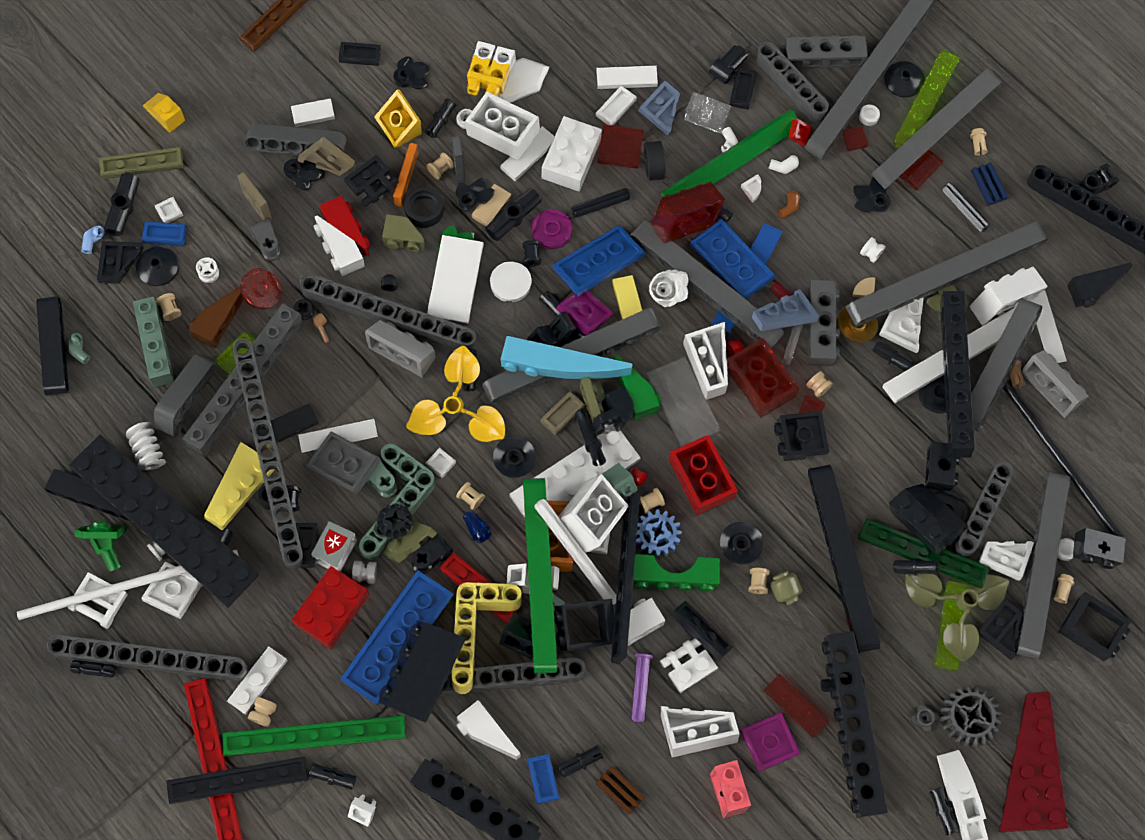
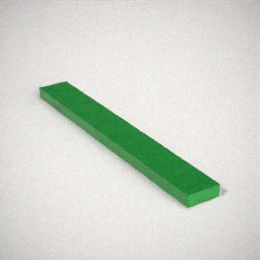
[661,109,797,211]
[222,715,406,757]

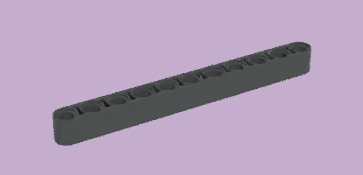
[804,0,935,160]
[846,221,1048,326]
[233,339,303,569]

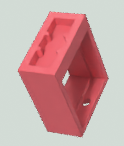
[710,760,751,819]

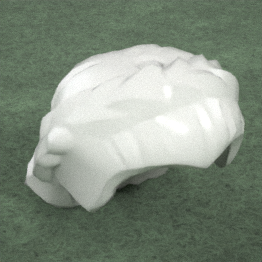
[649,270,688,307]

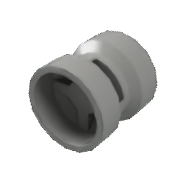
[352,561,377,584]

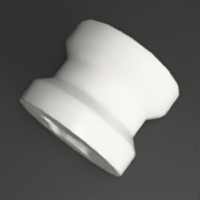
[860,237,886,263]
[196,258,219,283]

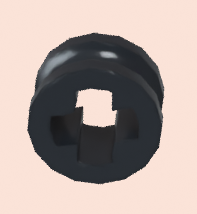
[294,299,314,320]

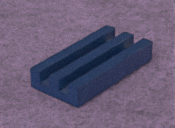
[971,162,1008,206]

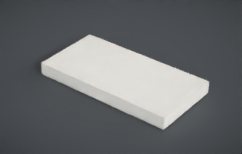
[427,235,484,324]

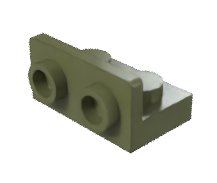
[580,377,605,423]

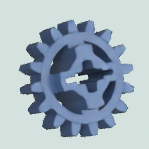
[636,509,682,558]

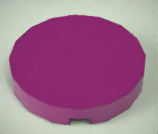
[531,209,573,250]

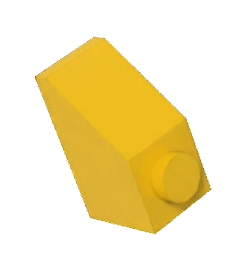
[143,93,185,133]

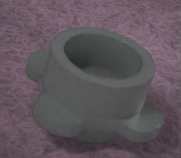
[911,705,938,732]

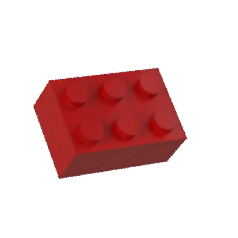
[668,435,738,516]
[292,566,369,650]

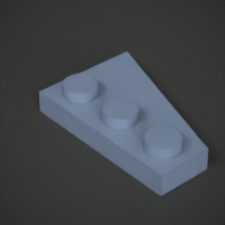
[752,289,819,331]

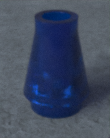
[463,510,492,543]

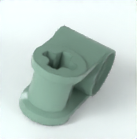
[366,462,398,498]

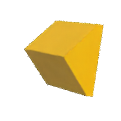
[375,90,422,148]

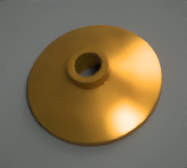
[837,304,878,343]

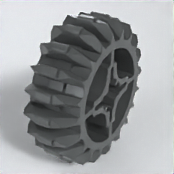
[940,686,1002,747]

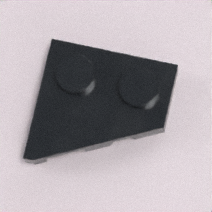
[97,241,144,284]

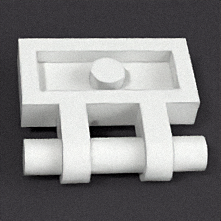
[660,638,718,694]

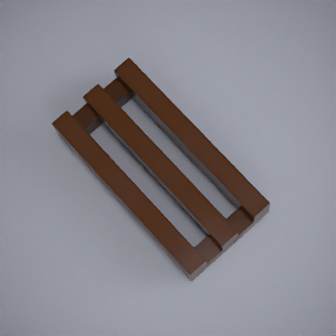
[596,766,645,815]

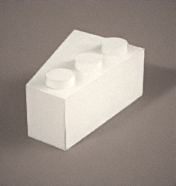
[683,322,728,400]
[661,706,739,757]

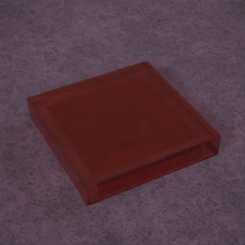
[598,124,643,169]
[899,149,943,191]

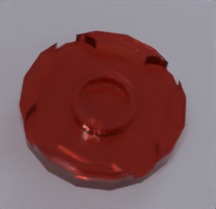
[240,268,281,310]

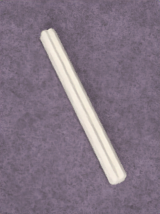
[534,499,616,605]

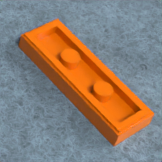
[393,143,418,207]

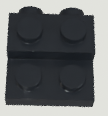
[774,411,829,461]

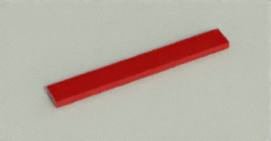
[184,678,243,840]

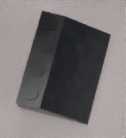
[378,620,466,723]

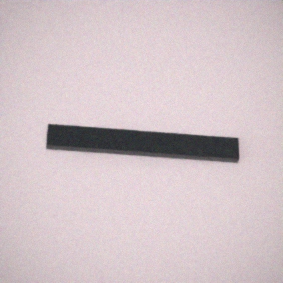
[611,493,640,664]

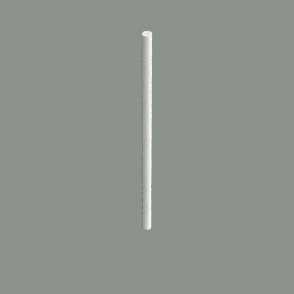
[17,550,239,620]

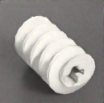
[126,422,166,471]

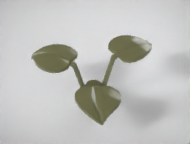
[905,573,1009,661]

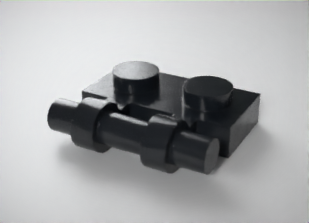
[344,155,399,207]

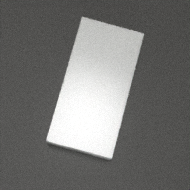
[596,86,637,127]
[291,98,335,127]

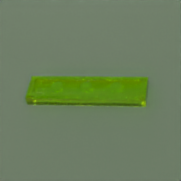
[934,581,970,672]

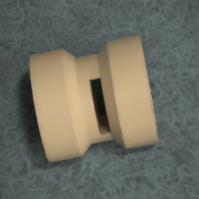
[248,697,277,727]

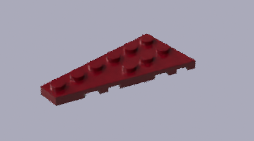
[998,692,1068,832]

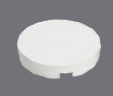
[490,261,532,302]

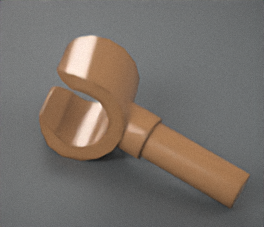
[313,313,330,344]

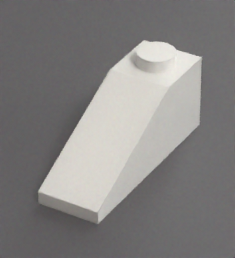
[456,700,521,760]

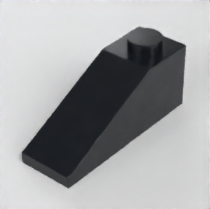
[1067,262,1132,308]

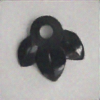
[393,56,430,89]
[283,156,324,191]
[853,177,890,212]
[455,178,495,212]

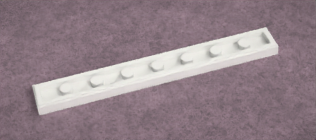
[883,307,1016,403]

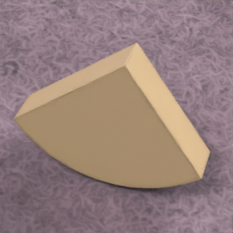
[852,277,875,298]

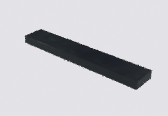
[166,757,308,805]

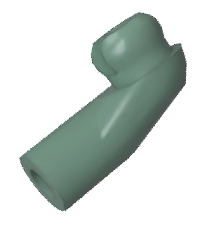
[68,333,91,364]

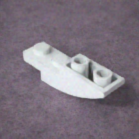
[937,750,988,840]

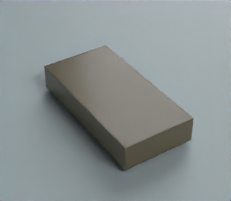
[540,391,585,436]

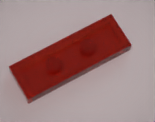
[764,674,829,738]

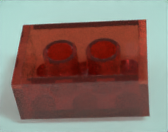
[651,182,725,244]
[727,338,799,418]

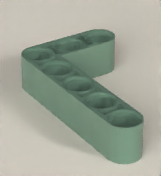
[359,444,435,560]

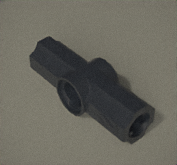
[104,173,140,236]
[485,188,542,241]

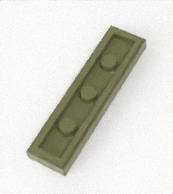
[99,147,184,179]

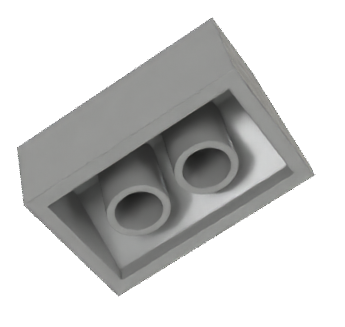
[365,320,436,378]
[1022,350,1088,418]

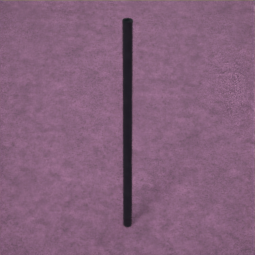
[1003,381,1124,538]

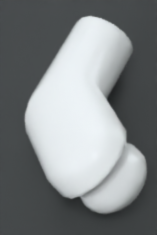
[721,127,738,152]
[769,155,799,174]

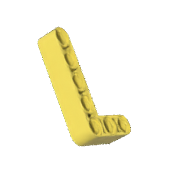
[452,583,522,694]

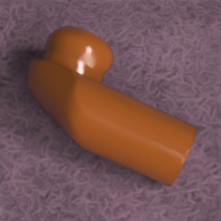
[778,190,801,219]

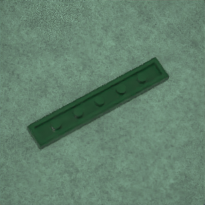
[858,518,990,589]

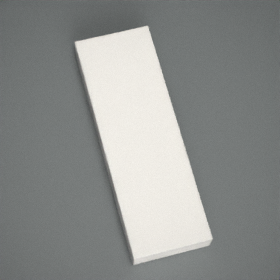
[596,66,658,89]
[501,126,555,181]

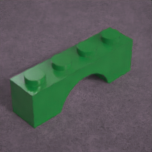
[633,554,720,592]

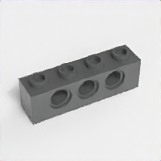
[784,35,868,69]
[808,280,840,366]

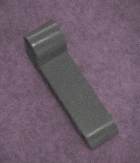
[154,354,217,437]

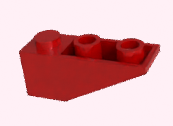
[319,196,371,256]

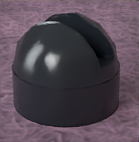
[381,274,398,292]

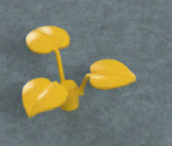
[406,346,505,442]

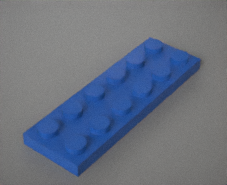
[340,570,454,706]

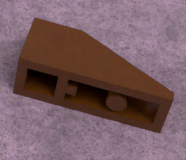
[189,287,246,349]

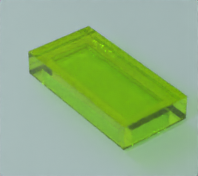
[214,331,255,375]

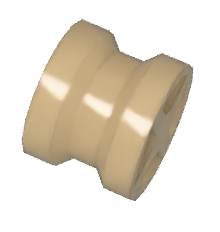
[806,371,833,398]

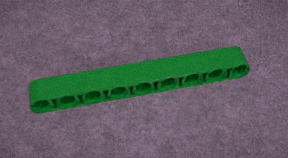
[523,478,557,674]

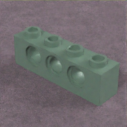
[133,297,175,387]

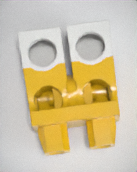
[467,41,516,97]

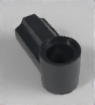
[709,45,748,84]

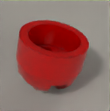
[726,339,743,358]
[630,468,648,486]

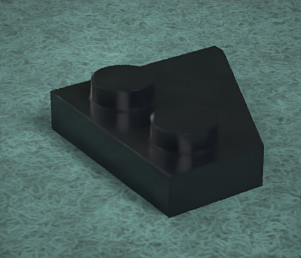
[282,523,318,568]
[978,599,1023,660]

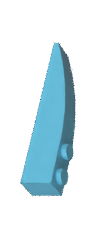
[501,336,632,379]

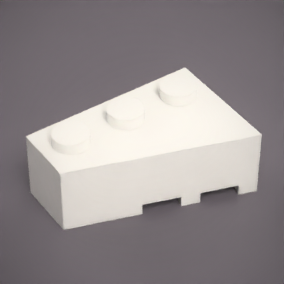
[969,267,1048,326]

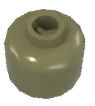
[770,570,803,605]

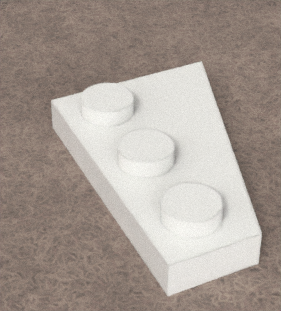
[879,298,923,353]

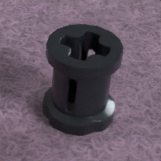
[522,240,541,267]

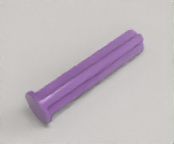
[632,654,653,722]

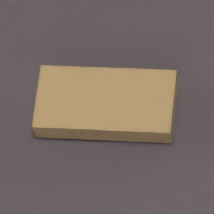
[472,184,511,226]

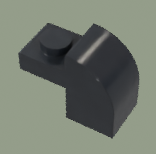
[527,311,576,347]
[592,387,634,432]

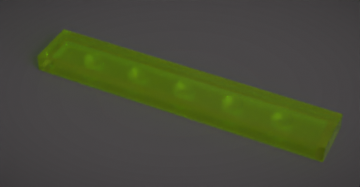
[892,49,960,148]

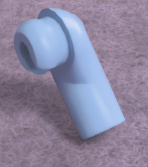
[81,225,105,254]

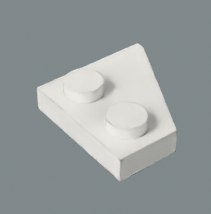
[979,541,1034,581]

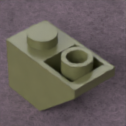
[382,214,425,252]

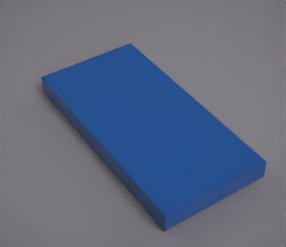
[690,219,775,299]
[553,225,645,297]

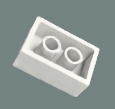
[465,92,540,160]
[542,116,602,192]
[558,474,629,553]

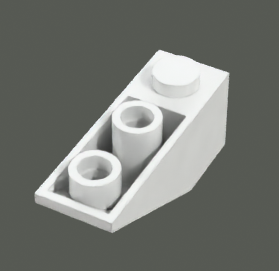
[314,216,365,276]

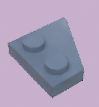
[638,81,680,136]

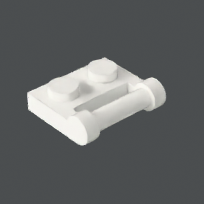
[68,572,128,629]

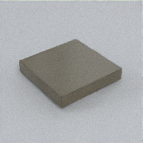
[237,172,272,222]

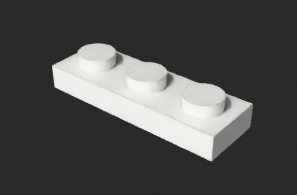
[227,646,287,715]

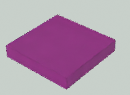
[556,291,614,336]
[740,712,801,772]

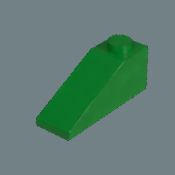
[613,355,662,420]

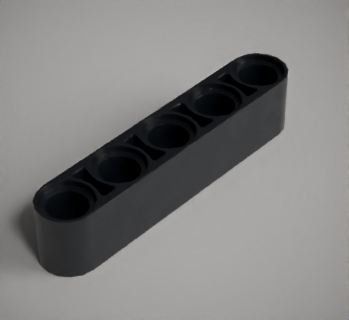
[36,296,69,396]

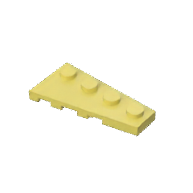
[204,442,274,530]

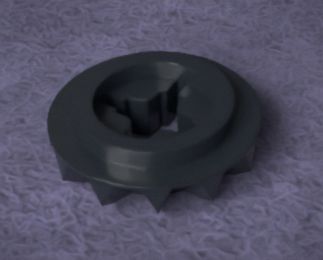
[377,504,413,539]

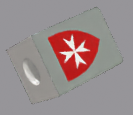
[312,521,357,572]

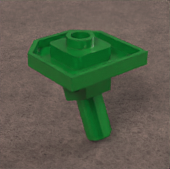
[75,521,127,571]

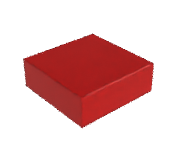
[788,119,812,146]

